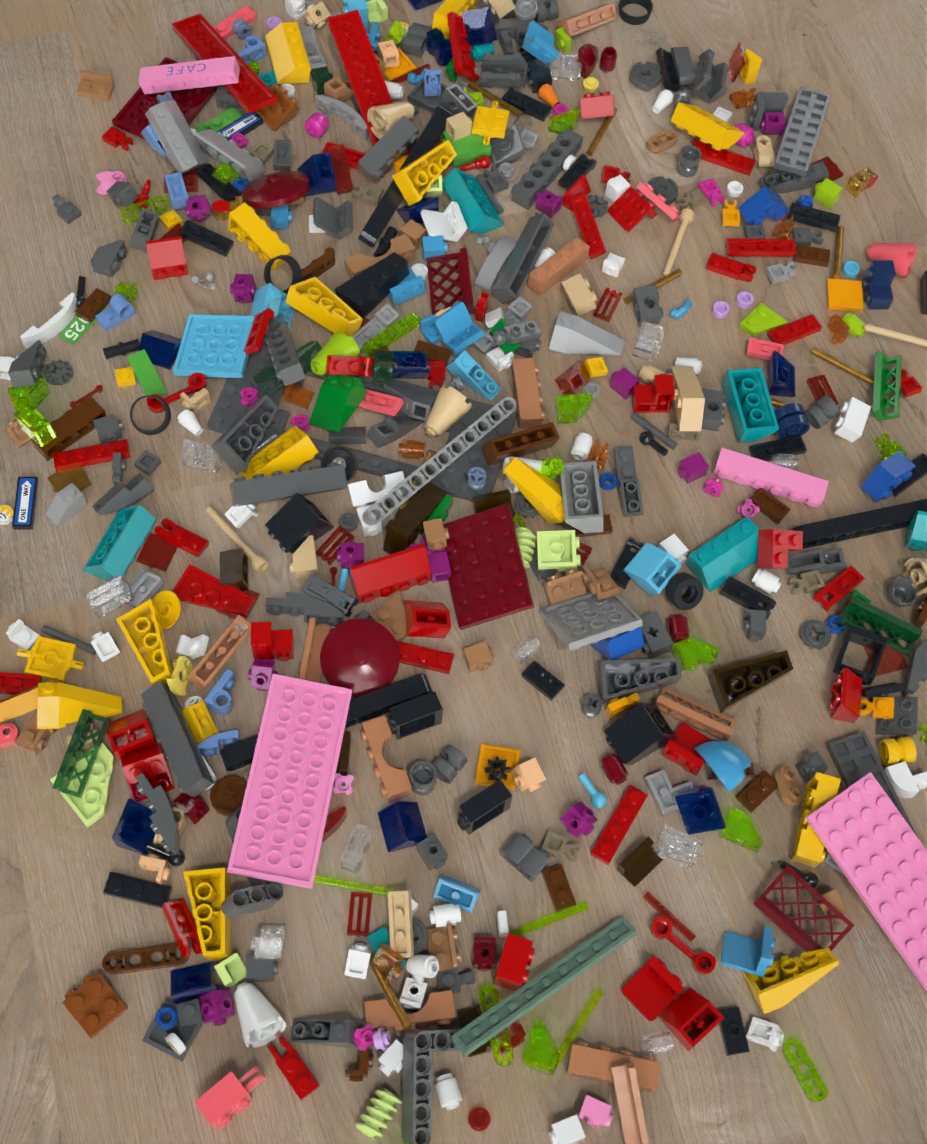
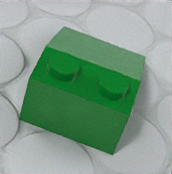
[309,375,367,433]

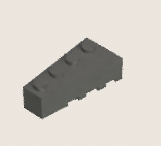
[358,116,419,182]
[211,394,278,474]
[598,658,682,705]

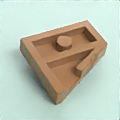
[370,592,407,641]

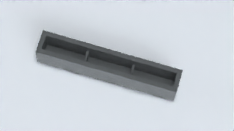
[492,213,554,304]
[230,462,348,507]
[141,681,214,797]

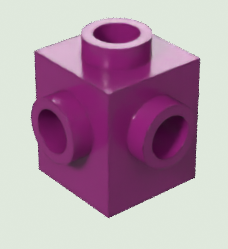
[185,194,213,222]
[230,274,257,302]
[337,541,364,570]
[248,658,278,691]
[560,801,598,838]
[199,989,235,1026]

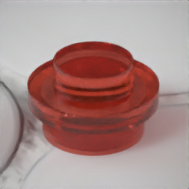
[468,1107,491,1132]

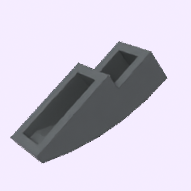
[367,412,424,448]
[92,473,154,515]
[786,548,846,575]

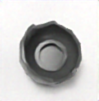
[887,576,917,607]

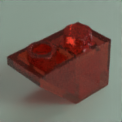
[555,360,589,395]

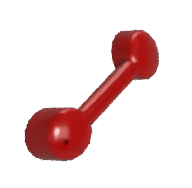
[146,373,207,413]
[651,916,716,975]

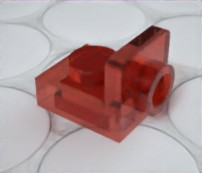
[496,1022,526,1056]

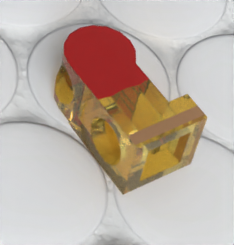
[845,168,878,198]
[212,196,243,221]

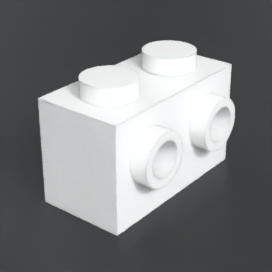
[834,397,871,443]

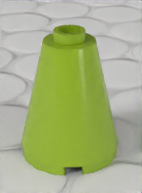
[311,331,360,375]

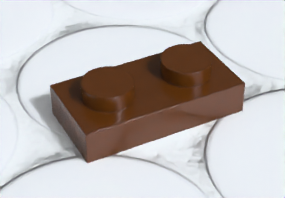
[794,244,830,267]
[75,288,111,323]
[736,770,778,813]
[541,864,576,912]

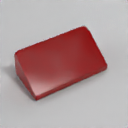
[563,174,591,211]

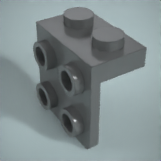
[748,92,788,131]
[313,197,353,240]

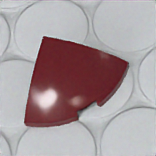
[577,43,598,79]

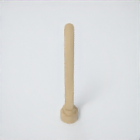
[663,208,694,276]
[864,324,927,347]
[206,506,269,573]

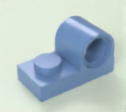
[237,36,266,65]
[164,172,189,210]
[95,294,136,332]
[204,669,236,715]

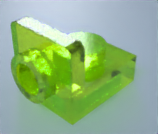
[212,161,241,184]

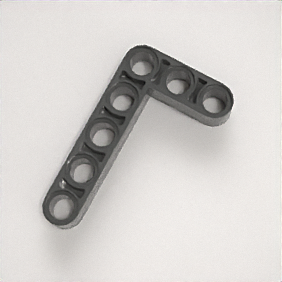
[221,807,284,918]
[402,1028,461,1144]

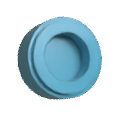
[842,261,860,278]

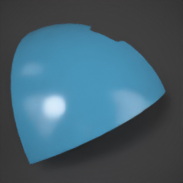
[695,741,751,792]

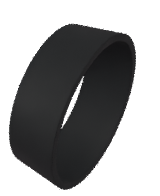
[619,0,653,25]
[264,255,302,294]
[130,395,171,435]

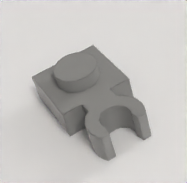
[765,262,799,284]

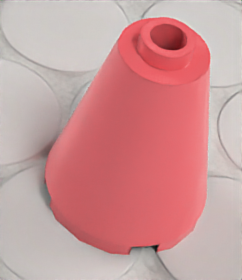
[867,243,917,278]

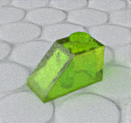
[719,808,763,853]

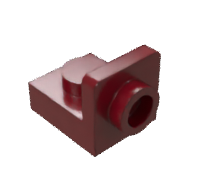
[173,793,210,824]

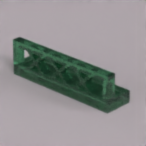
[253,341,321,396]
[53,709,110,798]

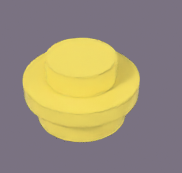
[583,77,599,93]

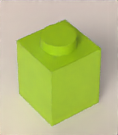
[813,178,843,208]

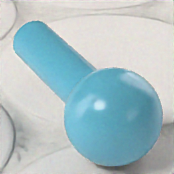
[338,568,349,605]
[578,772,607,808]

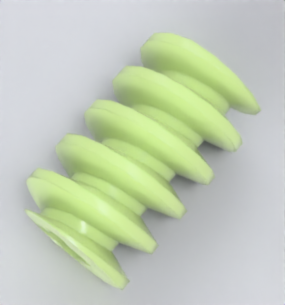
[516,527,537,569]
[355,1088,402,1142]

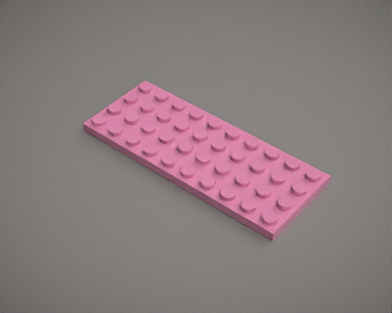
[227,674,352,889]
[805,772,927,992]

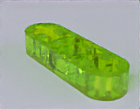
[120,196,169,224]
[782,1039,828,1103]

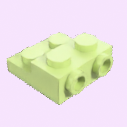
[537,530,580,572]

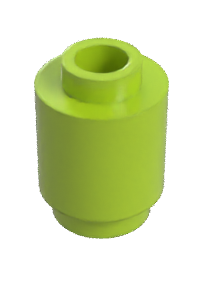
[841,312,866,338]

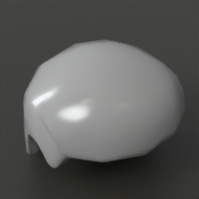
[514,0,538,21]

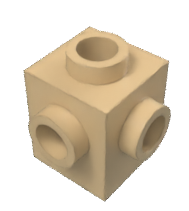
[303,2,331,29]

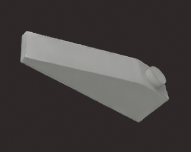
[548,311,625,357]

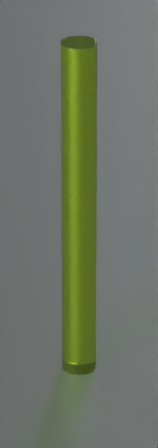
[313,875,395,897]
[508,901,589,936]
[550,989,604,1068]

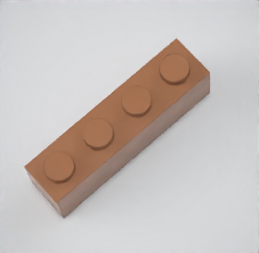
[527,237,589,297]
[511,358,545,429]
[185,615,251,691]
[566,1042,661,1093]

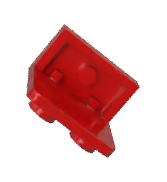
[608,186,657,232]
[662,723,713,776]
[621,956,685,1022]

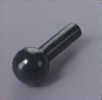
[76,276,86,309]
[639,431,668,456]
[146,842,185,867]
[780,861,819,888]

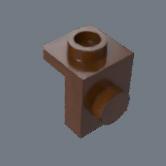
[345,1047,373,1082]

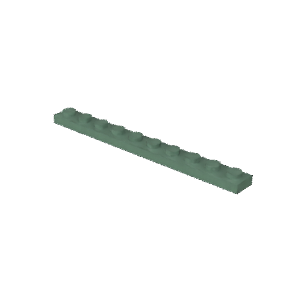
[452,916,637,1057]

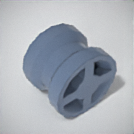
[232,18,252,40]
[156,92,173,104]
[467,467,486,490]

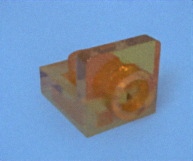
[827,314,850,345]
[283,384,314,410]
[371,944,405,984]

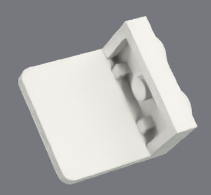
[420,201,468,242]

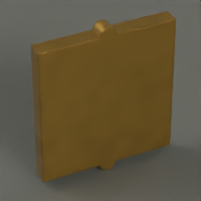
[47,467,92,493]

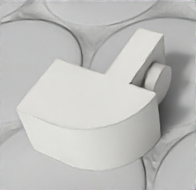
[884,761,927,798]

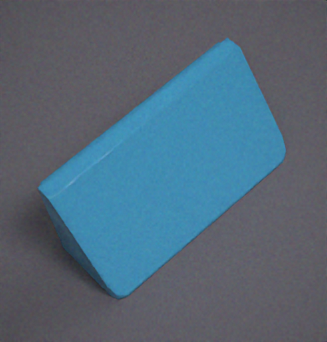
[433,874,481,913]

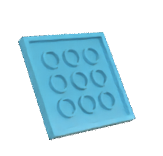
[172,314,255,378]

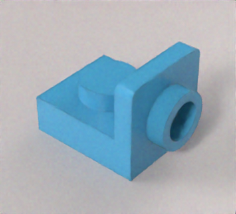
[420,314,443,345]

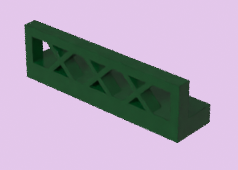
[839,596,923,657]

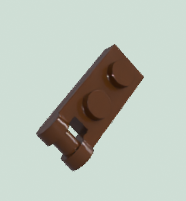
[301,247,336,282]

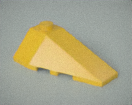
[502,457,565,524]
[37,682,122,729]
[742,948,839,1014]

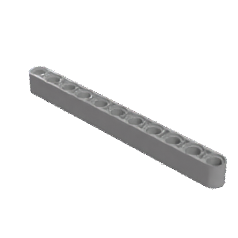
[362,397,517,526]

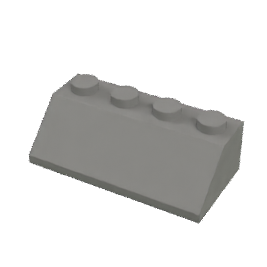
[145,100,208,175]
[194,129,265,183]
[559,461,603,533]

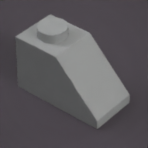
[45,483,88,528]

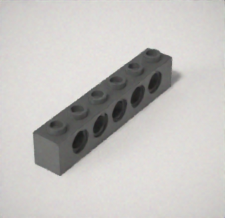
[511,128,583,210]
[264,315,306,386]

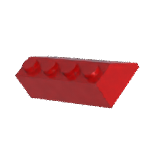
[350,544,431,604]

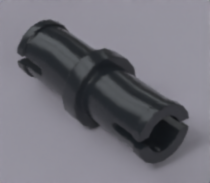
[374,226,398,257]
[103,338,141,359]

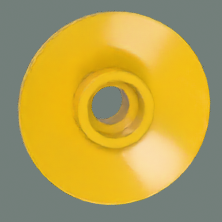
[152,590,181,629]

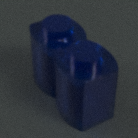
[426,28,453,67]

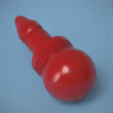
[460,155,491,171]
[135,179,151,210]

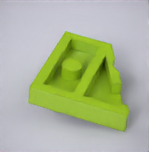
[739,303,788,337]

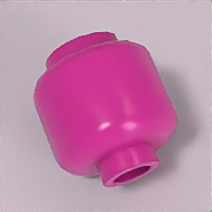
[305,112,329,138]
[734,123,755,147]

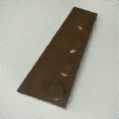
[383,482,448,554]
[708,650,794,713]

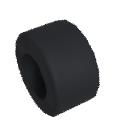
[665,572,704,610]

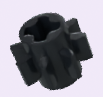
[484,756,511,782]

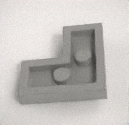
[645,770,700,816]

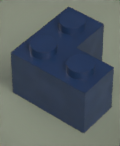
[862,260,896,310]

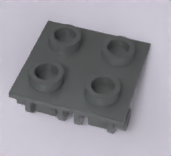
[876,697,918,738]

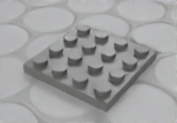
[539,592,643,651]

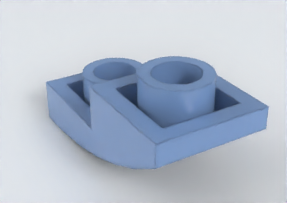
[197,730,240,757]

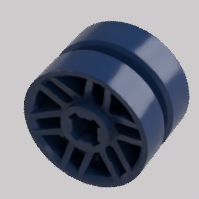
[774,403,810,439]

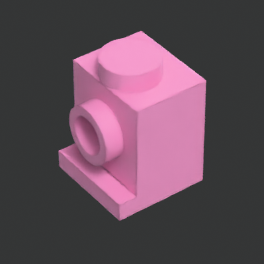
[578,1095,613,1128]

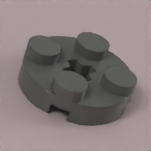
[629,62,662,92]

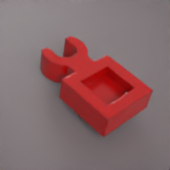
[102,126,134,151]
[602,165,631,184]
[474,292,489,322]
[427,361,445,390]
[892,369,922,398]

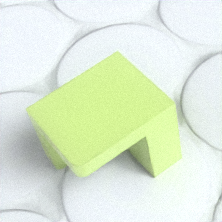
[367,0,388,25]
[425,175,443,197]
[214,953,246,989]

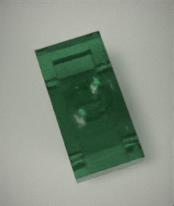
[372,350,393,385]

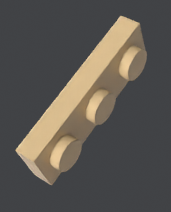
[388,890,414,958]

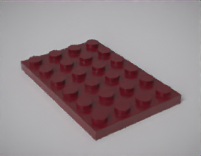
[112,57,217,140]
[443,503,534,630]

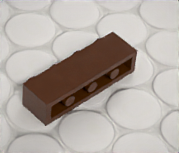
[30,396,106,461]
[482,422,560,465]

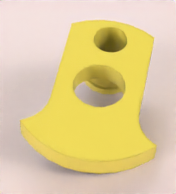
[167,656,193,696]

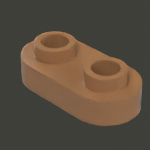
[647,130,678,153]
[775,765,802,807]

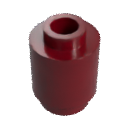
[600,47,617,72]
[668,614,689,644]
[601,753,629,785]

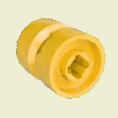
[879,736,917,766]

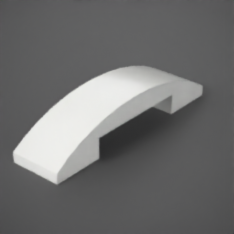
[20,292,77,349]

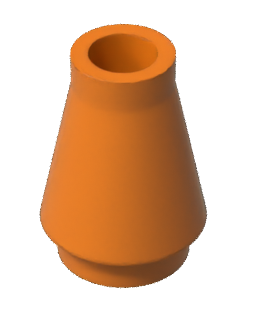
[538,84,561,108]

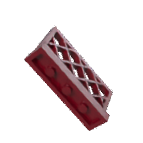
[427,248,475,315]
[753,866,854,952]

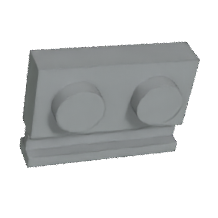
[117,568,165,608]

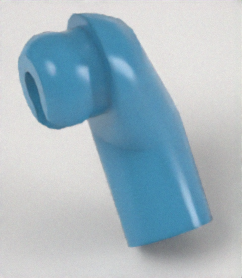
[407,68,428,85]
[669,300,692,320]

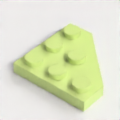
[50,742,115,828]

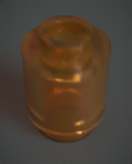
[398,440,425,459]

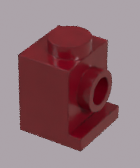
[473,937,496,972]

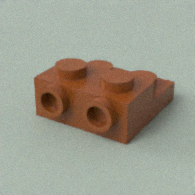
[256,83,300,131]
[62,972,128,1039]

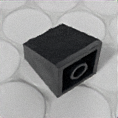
[265,493,334,554]
[604,703,677,765]

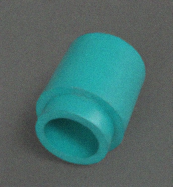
[470,42,494,62]

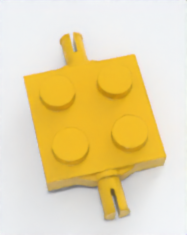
[472,101,510,145]
[17,636,85,683]

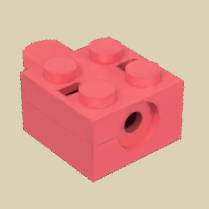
[194,1066,266,1130]

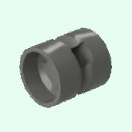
[534,0,559,22]
[676,145,701,177]
[805,395,839,429]
[432,744,468,784]
[410,761,436,795]

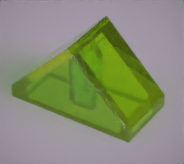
[548,108,580,134]

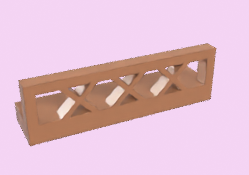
[555,3,617,37]
[298,618,331,683]
[655,687,736,741]
[611,1062,649,1144]

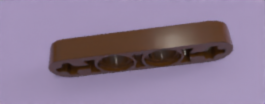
[102,944,189,975]

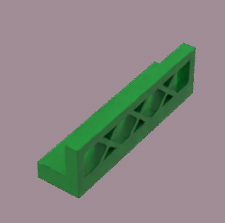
[873,351,902,421]

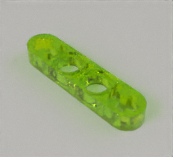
[362,312,421,357]
[479,984,514,1067]

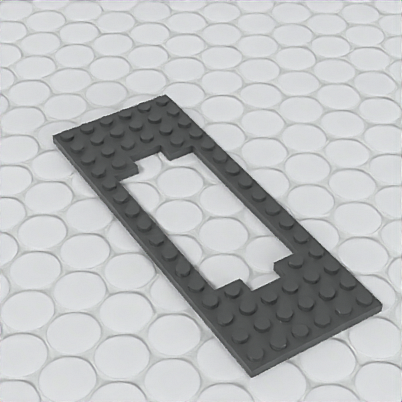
[207,344,518,502]

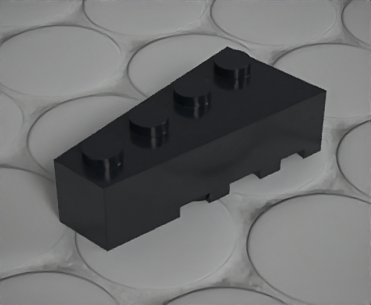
[335,252,410,319]

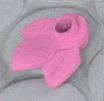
[96,171,127,195]

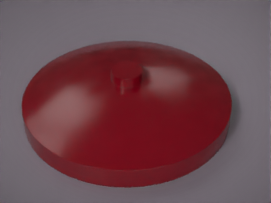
[242,171,310,208]
[320,619,400,698]

